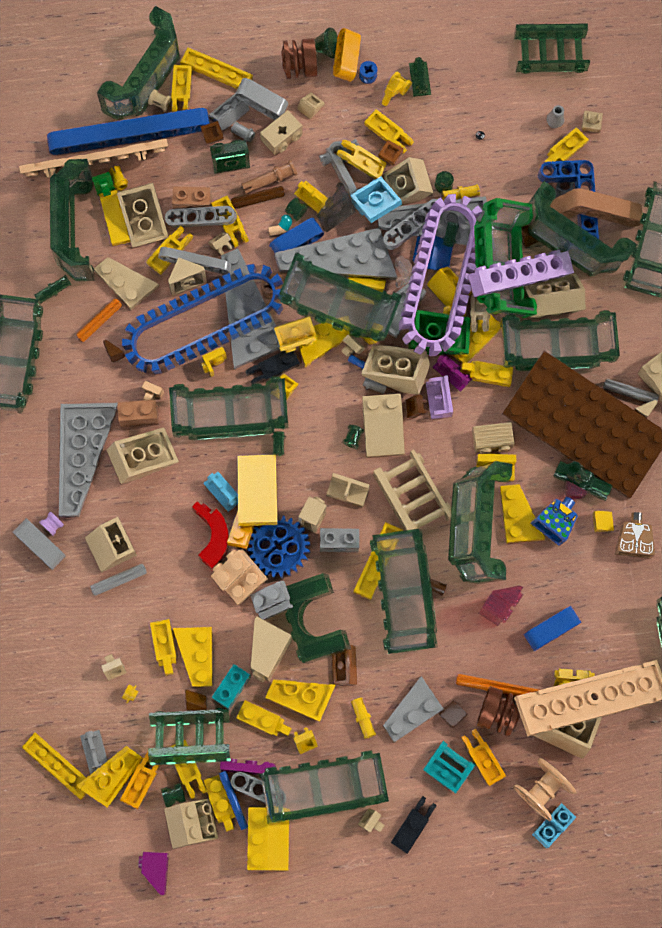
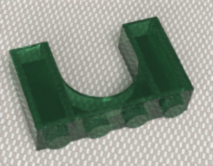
[285,573,351,664]

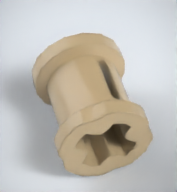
[148,89,172,112]

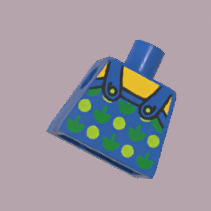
[530,497,578,546]

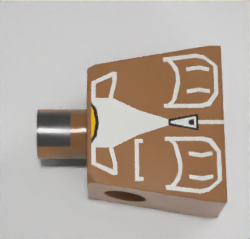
[614,512,655,559]

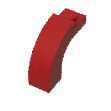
[192,501,229,571]

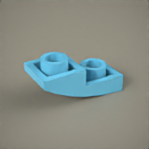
[532,803,576,849]

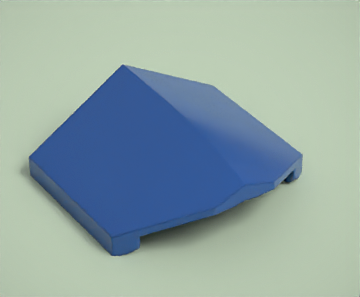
[413,236,454,271]

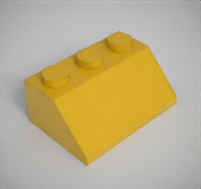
[247,807,289,871]

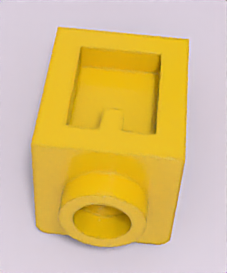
[201,346,227,377]

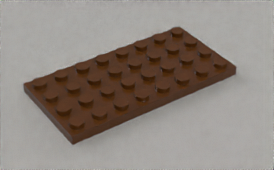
[502,351,662,499]

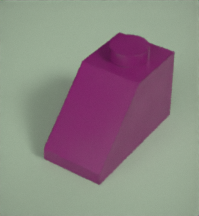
[138,852,169,895]

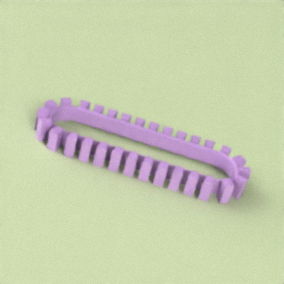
[399,194,482,356]

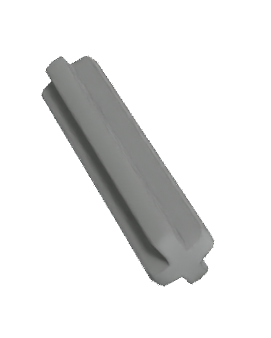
[603,379,659,403]
[90,564,147,595]

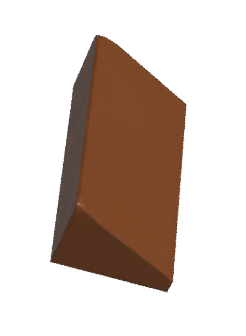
[331,644,357,686]

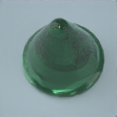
[314,27,338,59]

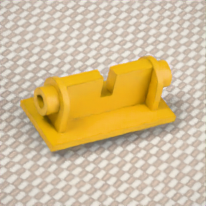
[294,181,334,216]
[553,668,595,687]

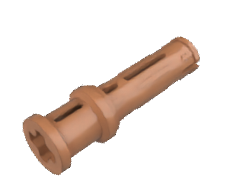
[241,160,297,194]

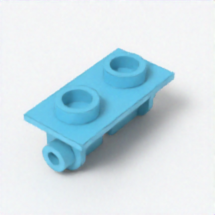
[203,472,238,512]

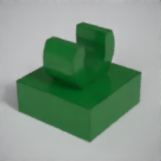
[92,172,115,197]

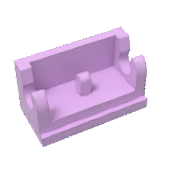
[426,375,453,419]

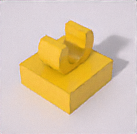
[293,727,318,754]

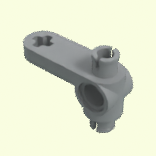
[319,139,359,196]

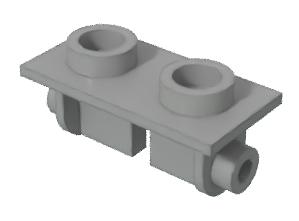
[80,730,108,774]

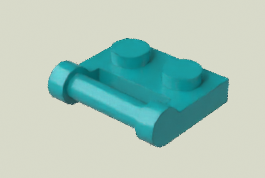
[423,741,476,794]

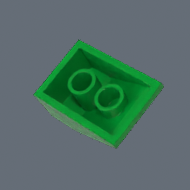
[408,310,470,355]

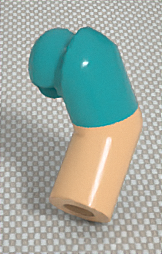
[268,214,292,236]

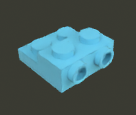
[350,177,402,223]

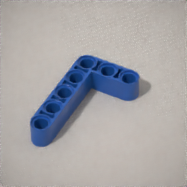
[538,160,599,253]

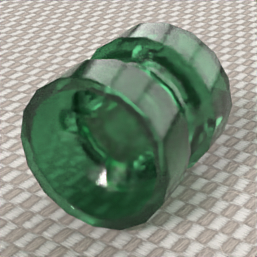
[161,783,186,808]

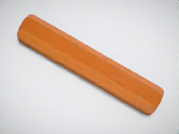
[76,298,122,342]

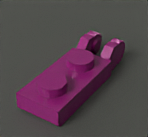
[220,758,277,776]

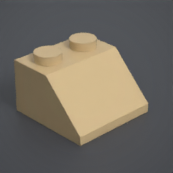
[383,157,433,206]

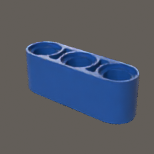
[269,218,324,254]
[523,606,582,651]

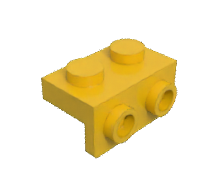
[274,316,317,353]

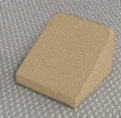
[297,93,325,119]
[635,400,658,418]

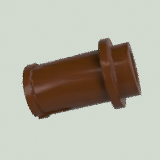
[421,576,447,596]

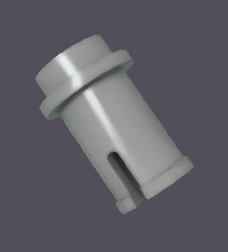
[231,122,255,142]
[363,378,387,394]

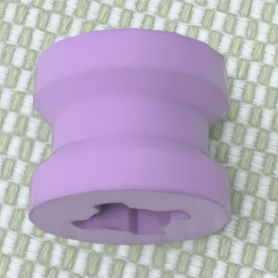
[39,512,64,536]

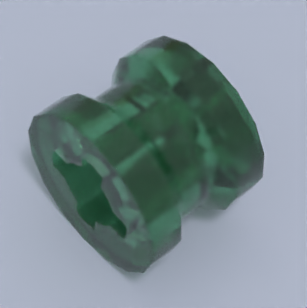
[435,171,454,193]
[285,197,308,221]

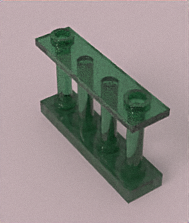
[514,23,590,74]
[148,708,231,765]

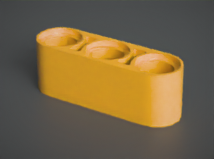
[333,28,361,82]

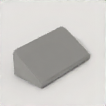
[208,94,250,131]

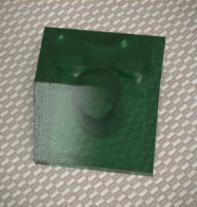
[210,140,250,174]

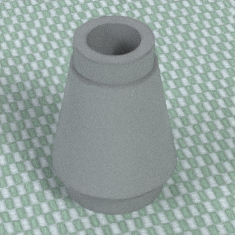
[546,105,565,128]

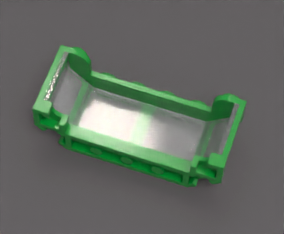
[474,198,537,318]

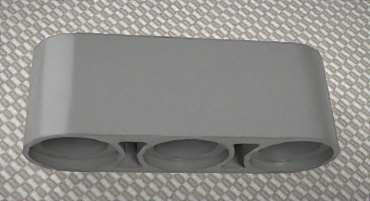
[235,78,289,120]
[13,518,66,570]
[231,772,286,808]

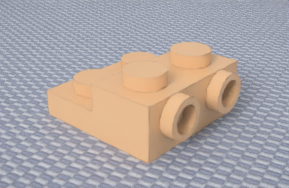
[211,550,268,605]

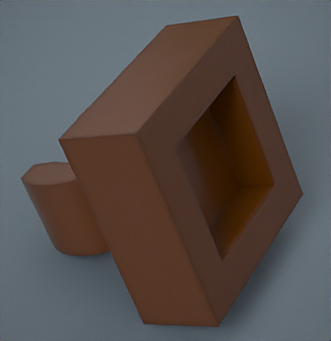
[201,121,224,145]
[406,394,429,418]

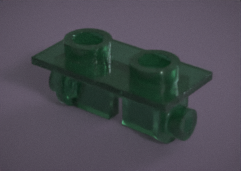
[409,57,431,97]

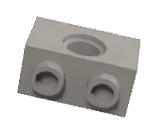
[320,528,359,552]

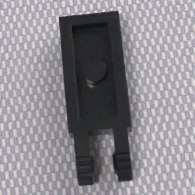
[245,350,300,386]
[391,796,437,854]

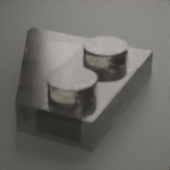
[317,182,356,232]

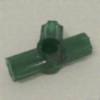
[553,461,613,501]

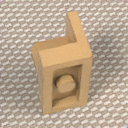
[327,473,370,508]

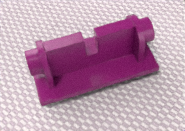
[432,355,472,392]

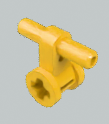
[381,71,412,106]

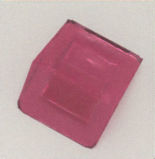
[564,481,587,499]

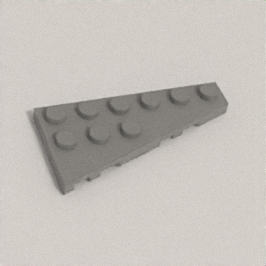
[377,196,494,250]
[59,403,118,517]

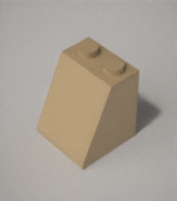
[251,616,292,683]

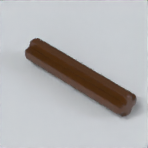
[231,186,285,209]

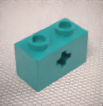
[212,664,251,710]

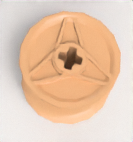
[513,758,577,821]

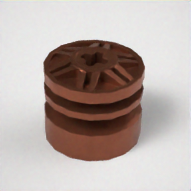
[281,38,317,79]
[477,686,520,737]

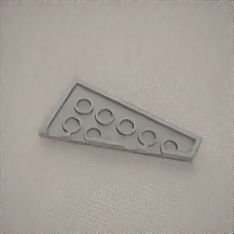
[274,228,397,280]
[221,248,280,369]

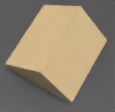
[168,257,207,297]

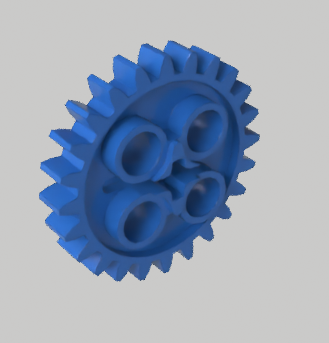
[247,516,311,579]

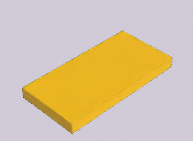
[238,455,278,526]

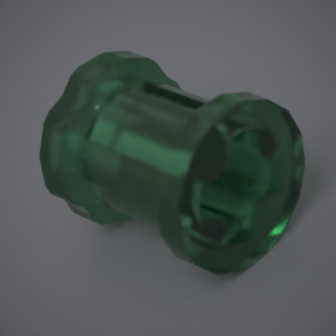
[342,424,364,449]

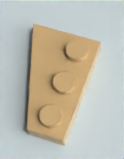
[94,257,159,310]

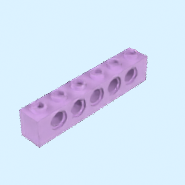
[468,250,574,297]

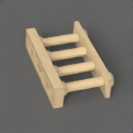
[373,450,453,541]

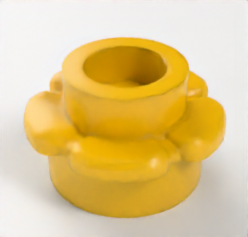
[122,684,139,703]

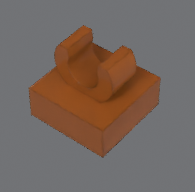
[378,140,404,166]

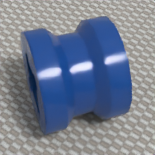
[359,61,377,84]

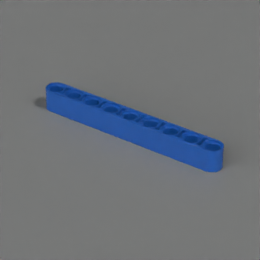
[47,108,210,155]

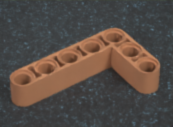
[545,188,643,227]

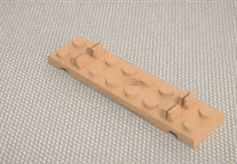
[19,139,168,178]
[514,660,662,736]

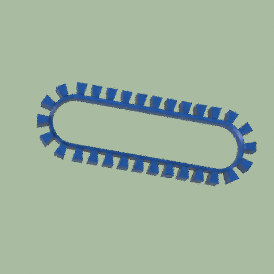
[122,264,286,375]

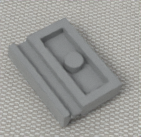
[250,581,293,621]

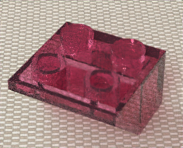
[478,585,524,626]

